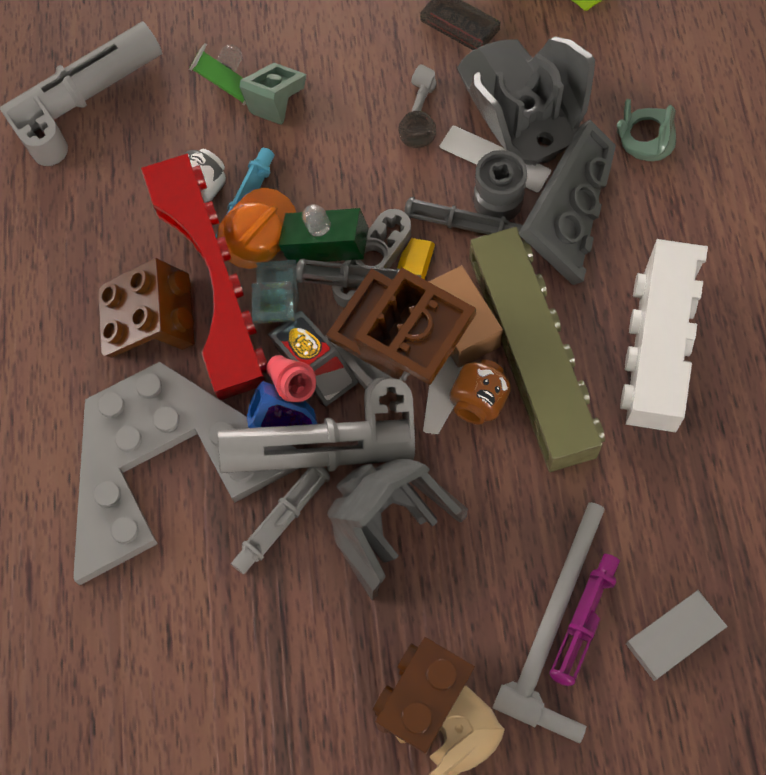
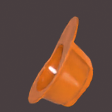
[217,188,296,269]

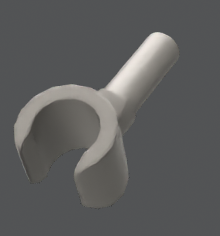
[410,64,436,119]

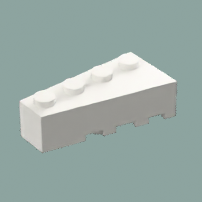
[620,239,708,432]

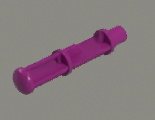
[549,554,620,686]

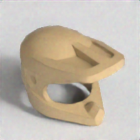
[396,685,505,775]

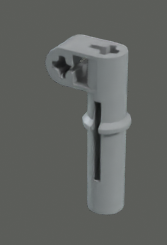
[0,21,163,166]
[218,377,415,473]

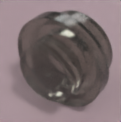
[398,111,436,148]

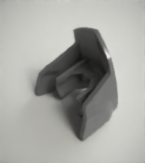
[457,37,595,166]
[327,459,468,600]

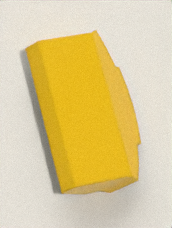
[397,238,435,280]

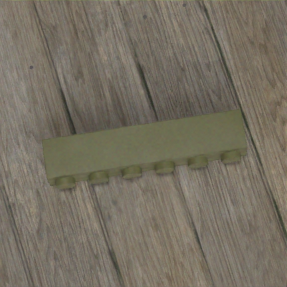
[469,227,605,473]

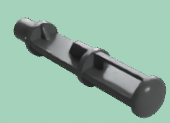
[404,196,523,238]
[295,259,421,288]

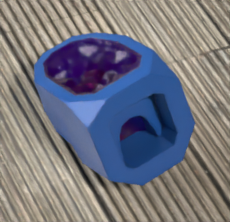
[247,381,318,428]

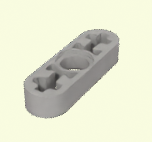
[332,209,411,308]

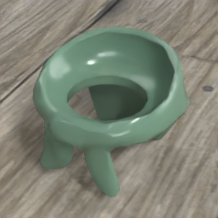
[617,99,676,161]

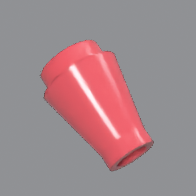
[266,355,316,403]

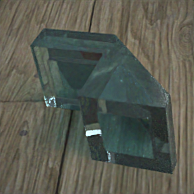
[252,260,299,324]

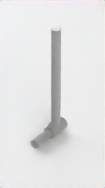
[492,502,605,743]

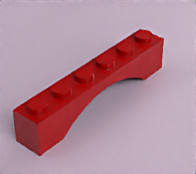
[141,153,267,400]

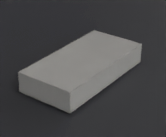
[626,590,727,681]

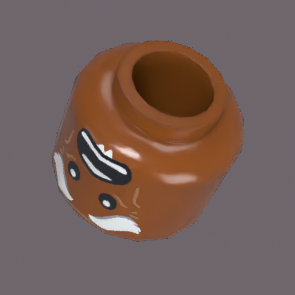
[449,360,511,425]

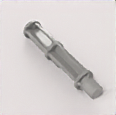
[231,467,330,575]

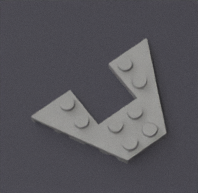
[73,362,299,585]

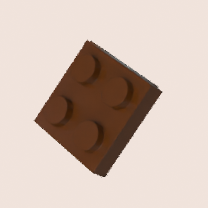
[326,267,476,385]

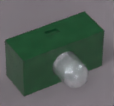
[279,204,369,264]

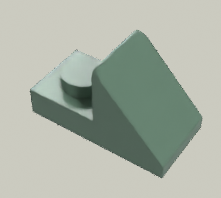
[240,63,307,125]

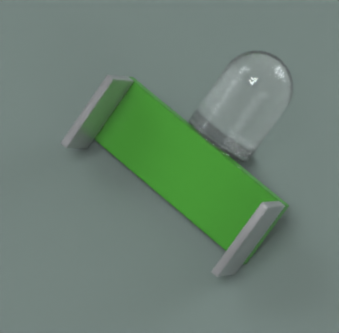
[189,43,246,105]

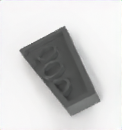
[518,120,616,285]

